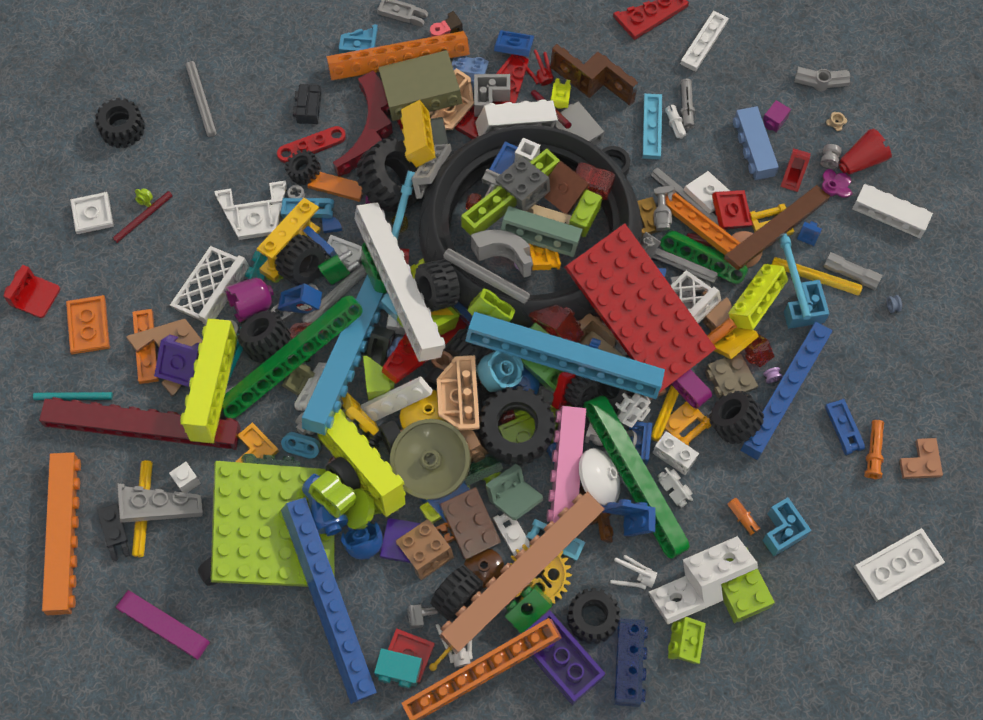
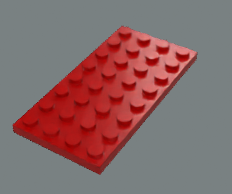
[564,224,716,393]

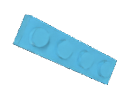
[642,93,662,160]

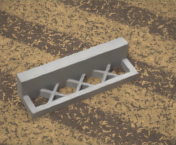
[412,144,452,199]

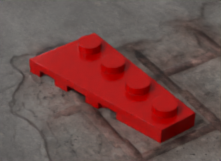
[613,0,689,40]

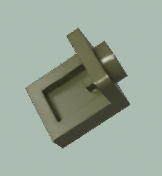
[282,364,315,396]

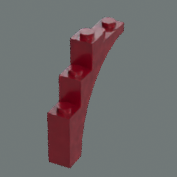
[333,71,393,177]

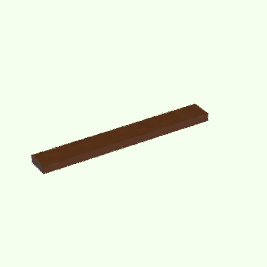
[724,185,830,270]

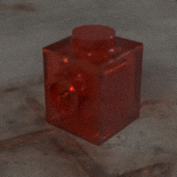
[744,334,775,367]

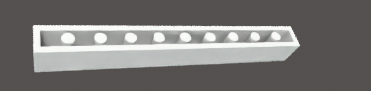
[354,202,445,362]

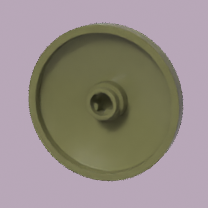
[390,419,471,500]

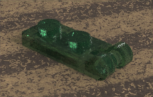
[241,454,300,467]

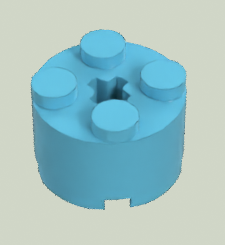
[476,351,523,392]

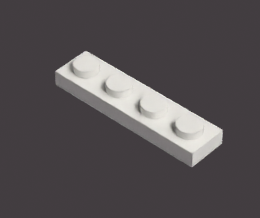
[680,11,729,72]
[361,376,433,421]

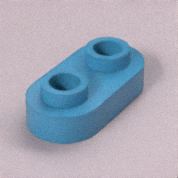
[281,432,321,459]

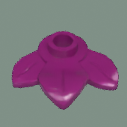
[822,169,853,198]

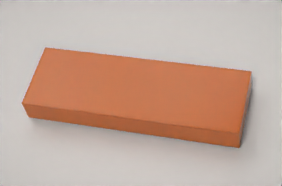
[308,172,363,202]

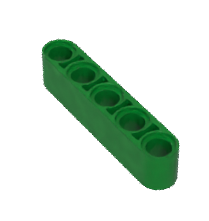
[660,231,748,284]

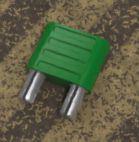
[318,250,360,285]

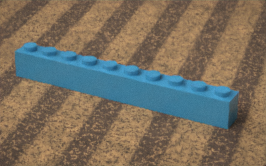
[302,275,388,435]
[465,312,665,399]

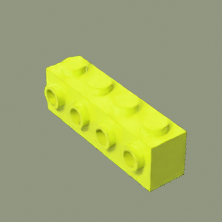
[728,264,788,330]

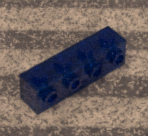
[614,618,648,707]

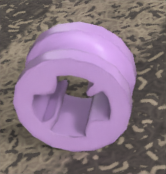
[763,367,783,383]

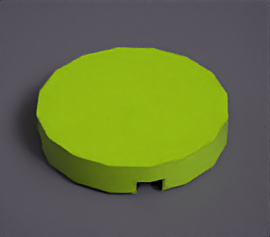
[344,489,375,530]

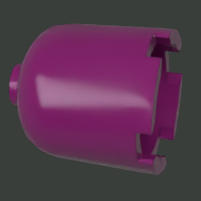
[225,277,274,322]

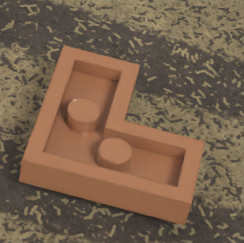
[899,438,943,479]

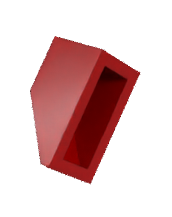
[780,148,811,192]

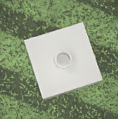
[683,171,730,214]
[70,192,114,234]

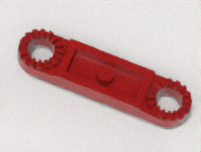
[277,126,346,163]

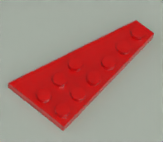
[455,54,529,139]
[382,317,467,384]

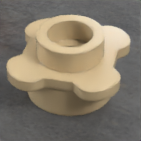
[826,112,847,131]

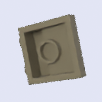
[705,354,758,398]

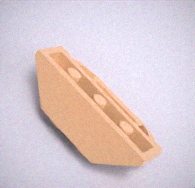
[429,68,474,130]
[437,355,480,430]

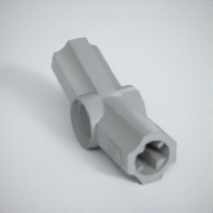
[794,67,850,91]

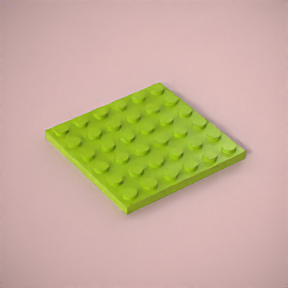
[211,461,335,587]

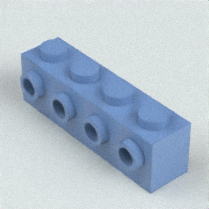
[733,106,779,180]

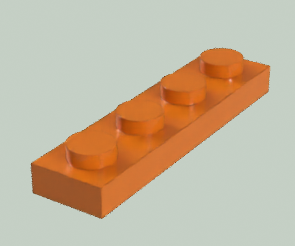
[132,309,159,384]

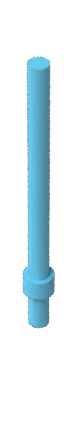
[392,171,415,239]
[779,233,811,320]

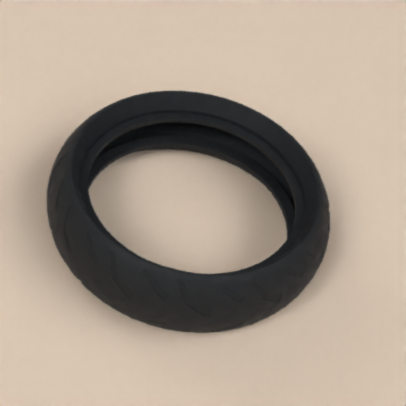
[419,125,642,332]

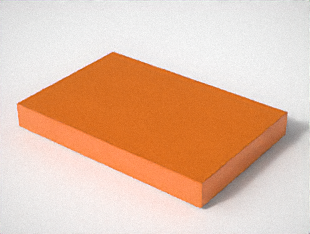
[66,295,110,355]

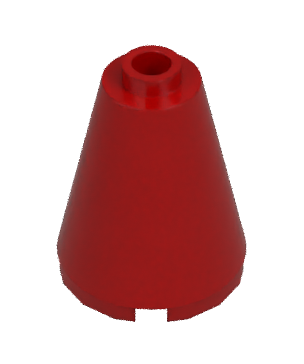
[839,129,892,175]

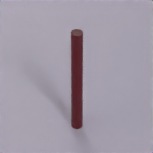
[531,90,572,129]
[112,191,173,243]

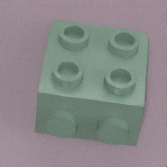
[485,464,543,520]

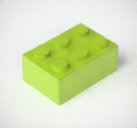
[721,547,775,624]

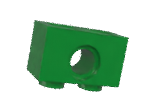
[505,584,552,634]

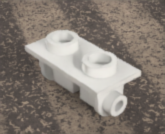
[657,467,693,508]

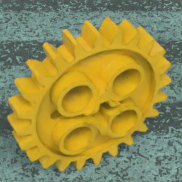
[510,544,572,606]

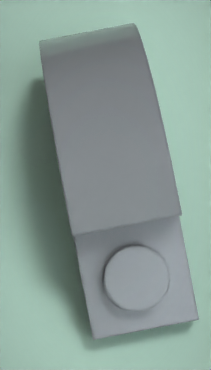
[471,230,533,277]

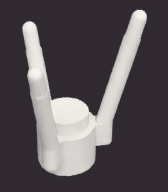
[610,555,657,590]
[436,624,473,667]

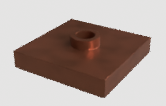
[544,161,590,215]

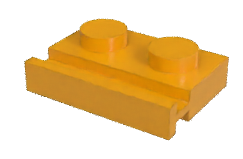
[528,243,561,270]

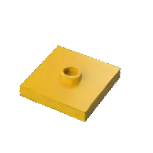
[714,328,759,359]

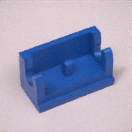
[629,422,652,466]

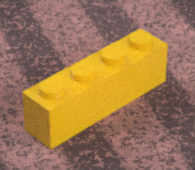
[400,100,436,168]

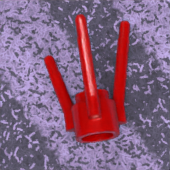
[526,49,554,86]

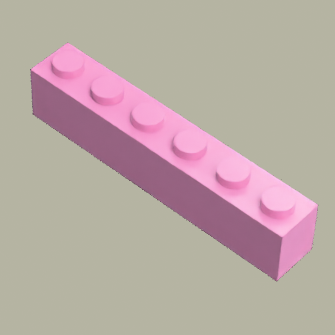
[547,406,586,523]

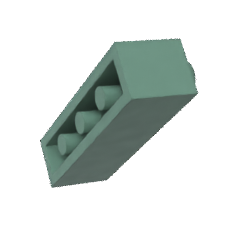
[501,206,583,257]

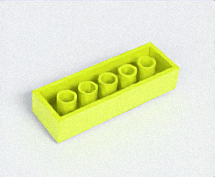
[180,318,238,443]
[317,409,406,517]

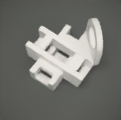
[615,393,651,428]

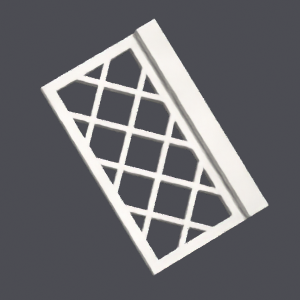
[170,246,249,325]
[671,270,721,323]

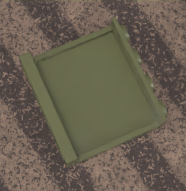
[378,50,463,121]

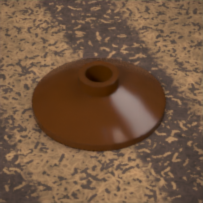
[464,548,504,588]

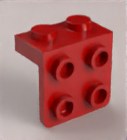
[3,265,60,318]

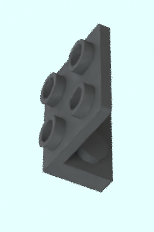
[495,157,550,211]

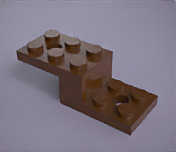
[550,44,638,106]

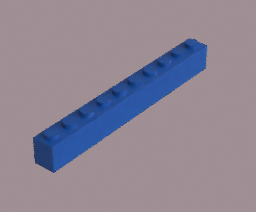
[281,498,377,704]

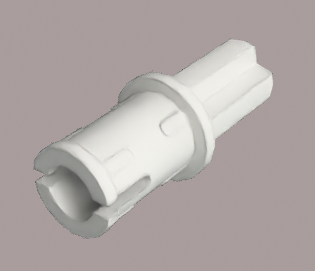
[665,105,686,139]

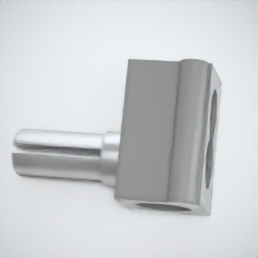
[482,169,500,196]
[407,604,438,629]

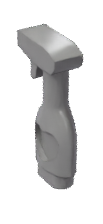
[654,185,675,231]

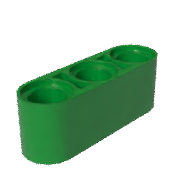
[361,242,387,294]

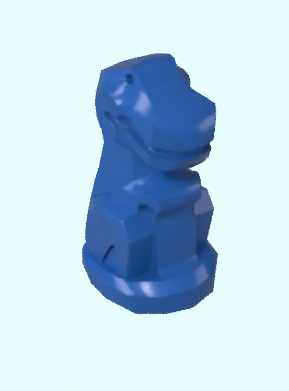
[302,474,348,536]

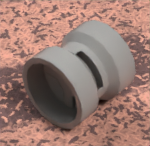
[820,144,842,169]

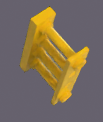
[257,198,320,282]

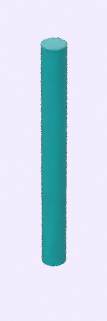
[33,392,113,400]

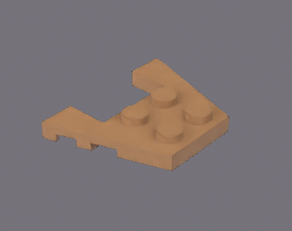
[126,319,202,397]

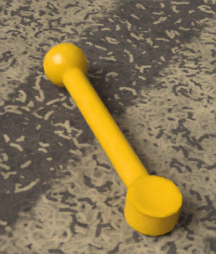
[429,647,452,671]

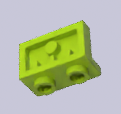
[668,617,706,664]

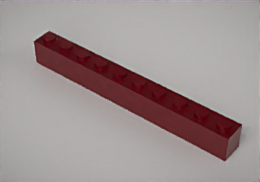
[39,397,241,450]

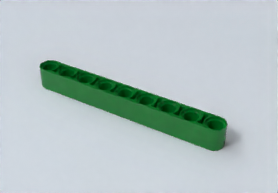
[222,295,363,418]
[583,395,690,559]

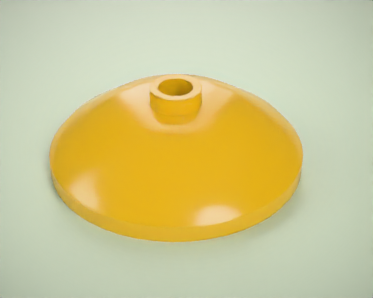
[400,390,448,430]

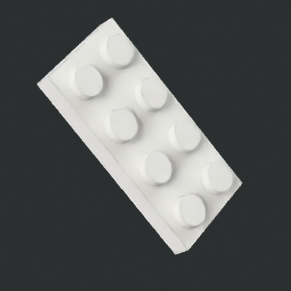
[854,528,945,602]

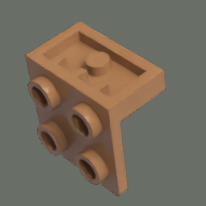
[396,519,454,580]

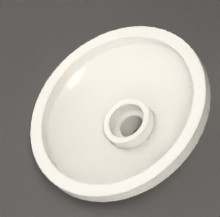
[579,448,621,506]

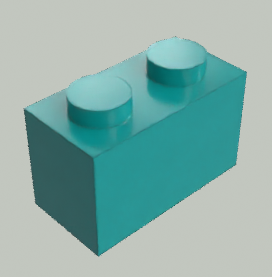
[374,648,423,689]

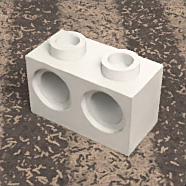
[653,431,699,475]

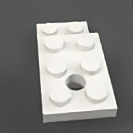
[649,536,758,624]

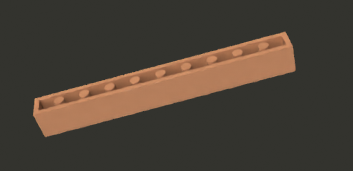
[440,491,604,654]

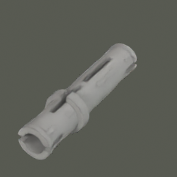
[681,79,695,130]

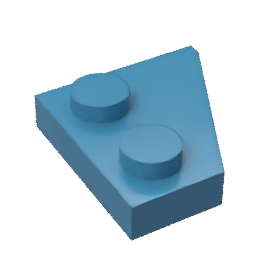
[339,24,378,53]

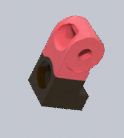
[430,11,463,37]

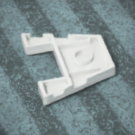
[215,181,287,240]

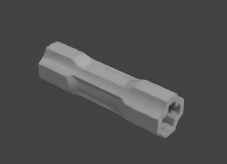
[823,252,882,290]

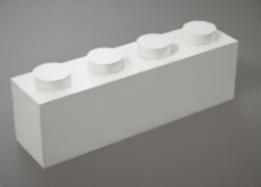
[852,184,933,239]

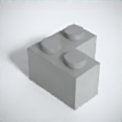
[474,74,510,117]

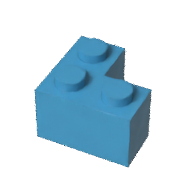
[784,280,830,329]
[762,497,812,557]

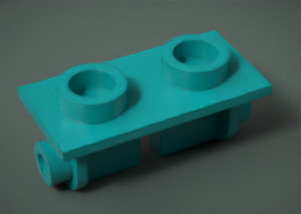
[245,250,268,280]

